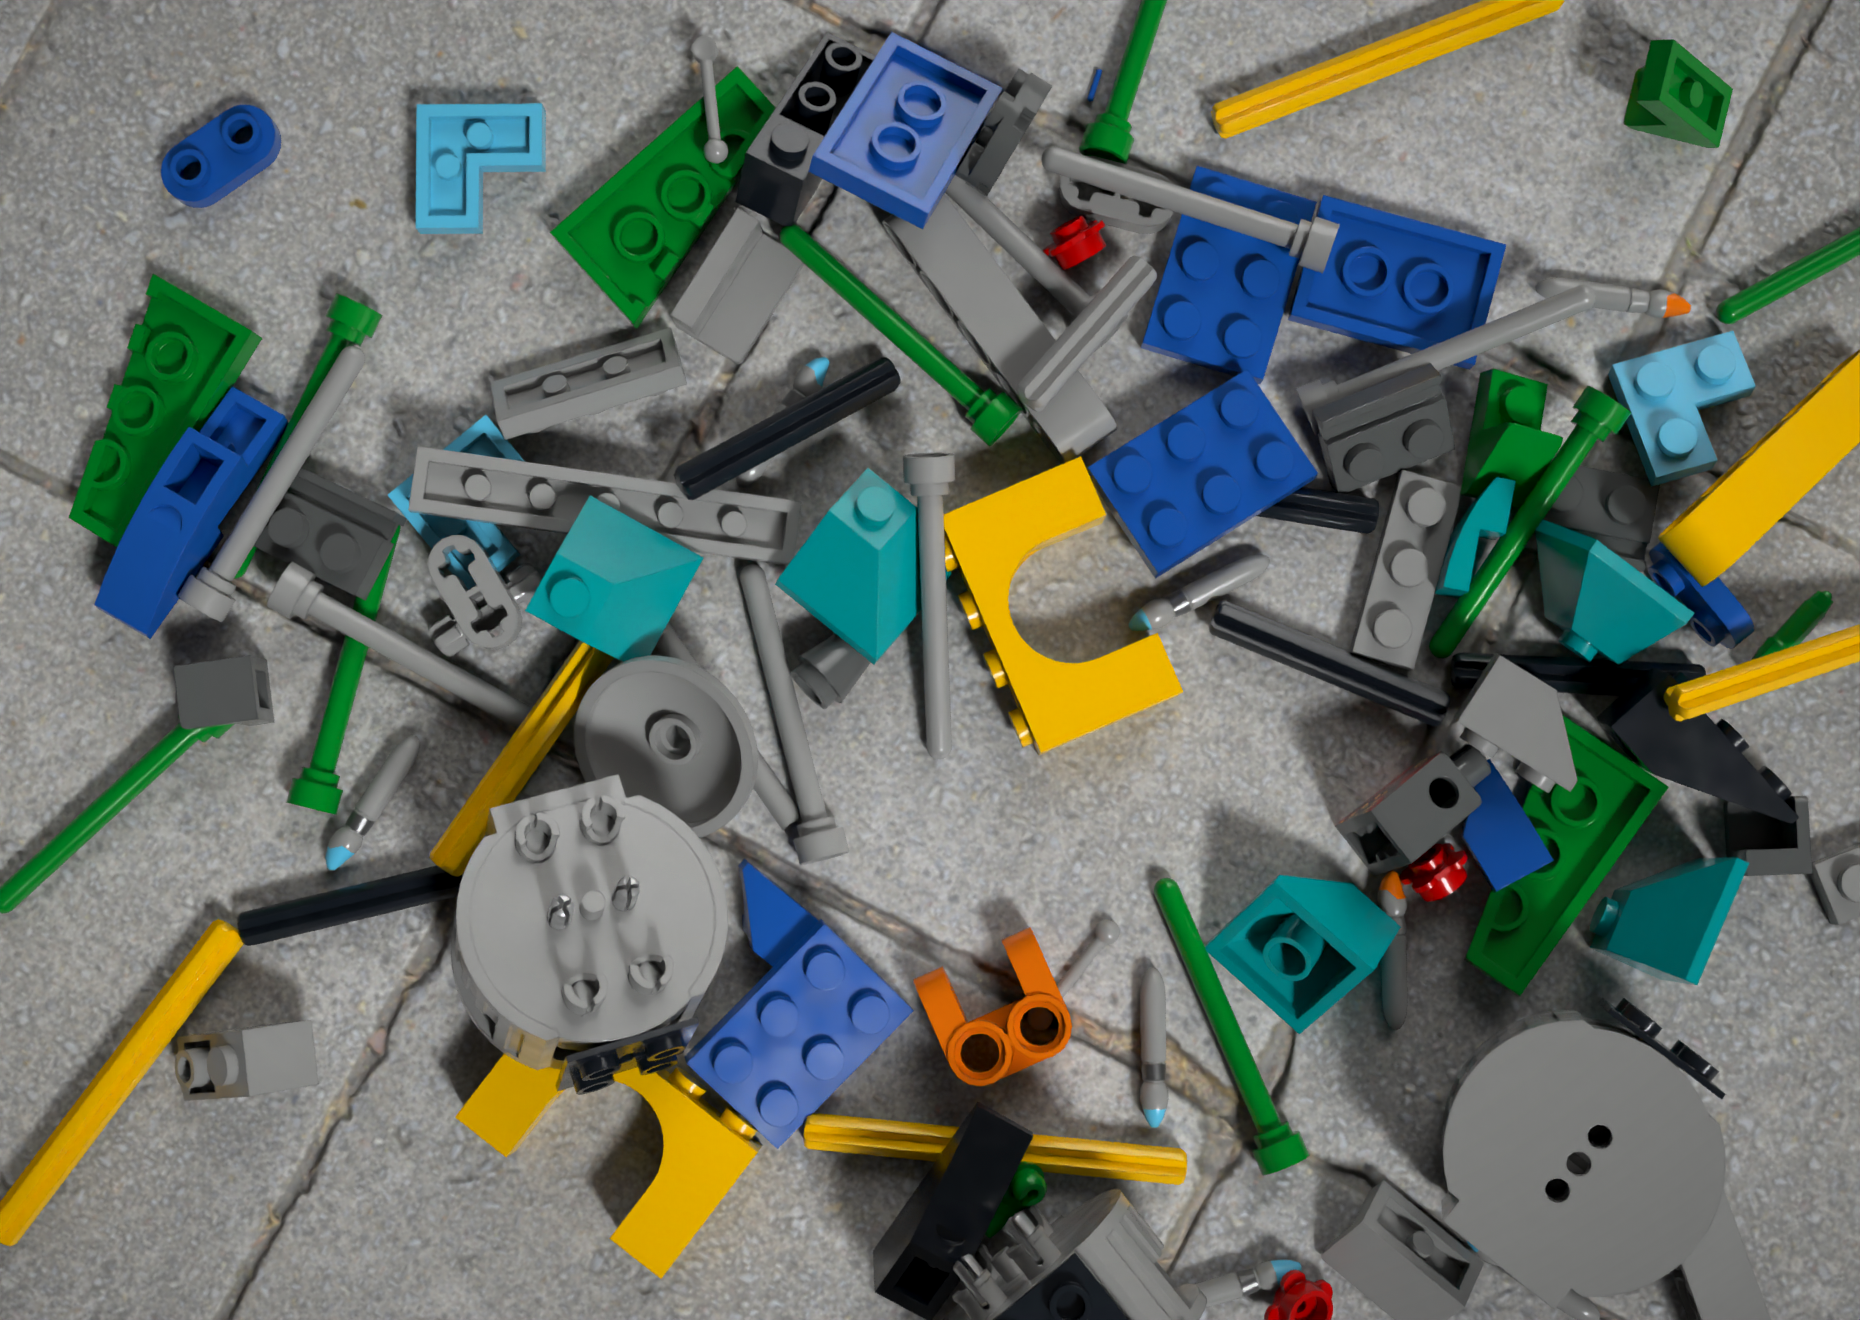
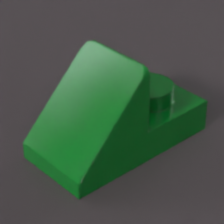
[1624,39,1733,148]
[1460,368,1563,509]

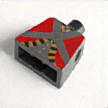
[1335,744,1491,876]

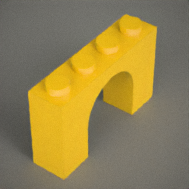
[944,456,1183,756]
[455,1054,762,1279]

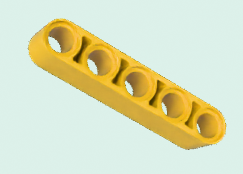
[1657,349,1860,587]

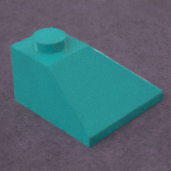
[775,468,952,665]
[525,496,703,662]
[1535,520,1694,664]
[1590,857,1749,985]
[1205,875,1401,1034]

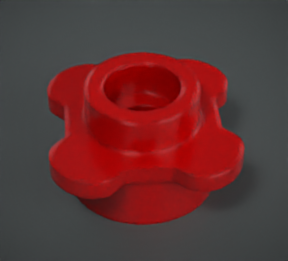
[1042,215,1106,270]
[1399,843,1468,902]
[1264,1270,1333,1320]

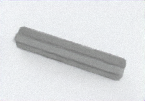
[1015,256,1157,412]

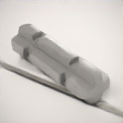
[428,563,542,657]

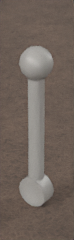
[691,36,728,164]
[1027,919,1120,1030]

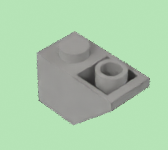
[1453,653,1578,793]
[175,1020,319,1101]

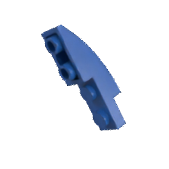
[94,386,289,639]

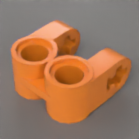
[913,927,1072,1087]

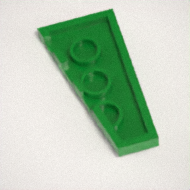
[550,66,776,329]
[69,274,262,547]
[1464,715,1669,997]

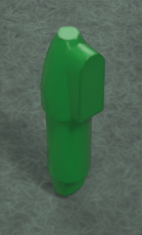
[1751,591,1833,660]

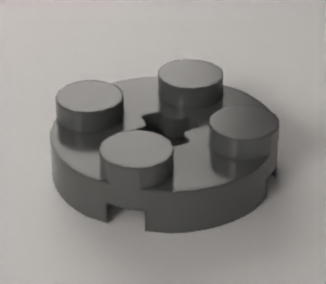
[955,68,1052,197]

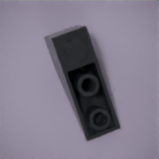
[735,32,876,227]
[1595,667,1799,824]
[873,1102,1033,1320]

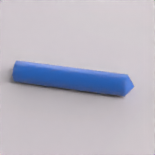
[1087,69,1102,102]

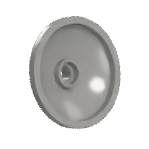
[574,656,758,838]

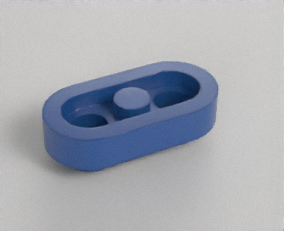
[161,105,281,208]
[1648,542,1755,649]

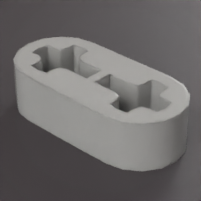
[1059,155,1174,234]
[428,535,523,650]

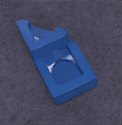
[1461,759,1554,893]
[738,858,838,967]

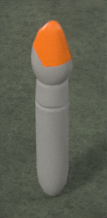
[1535,278,1691,318]
[1377,871,1408,1030]

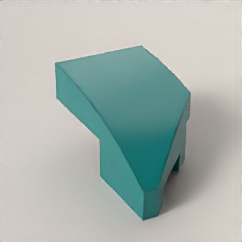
[1435,477,1516,598]

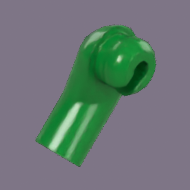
[985,1161,1047,1239]

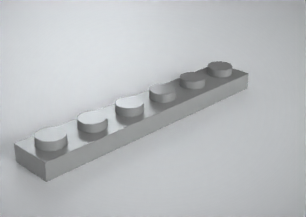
[408,446,802,565]

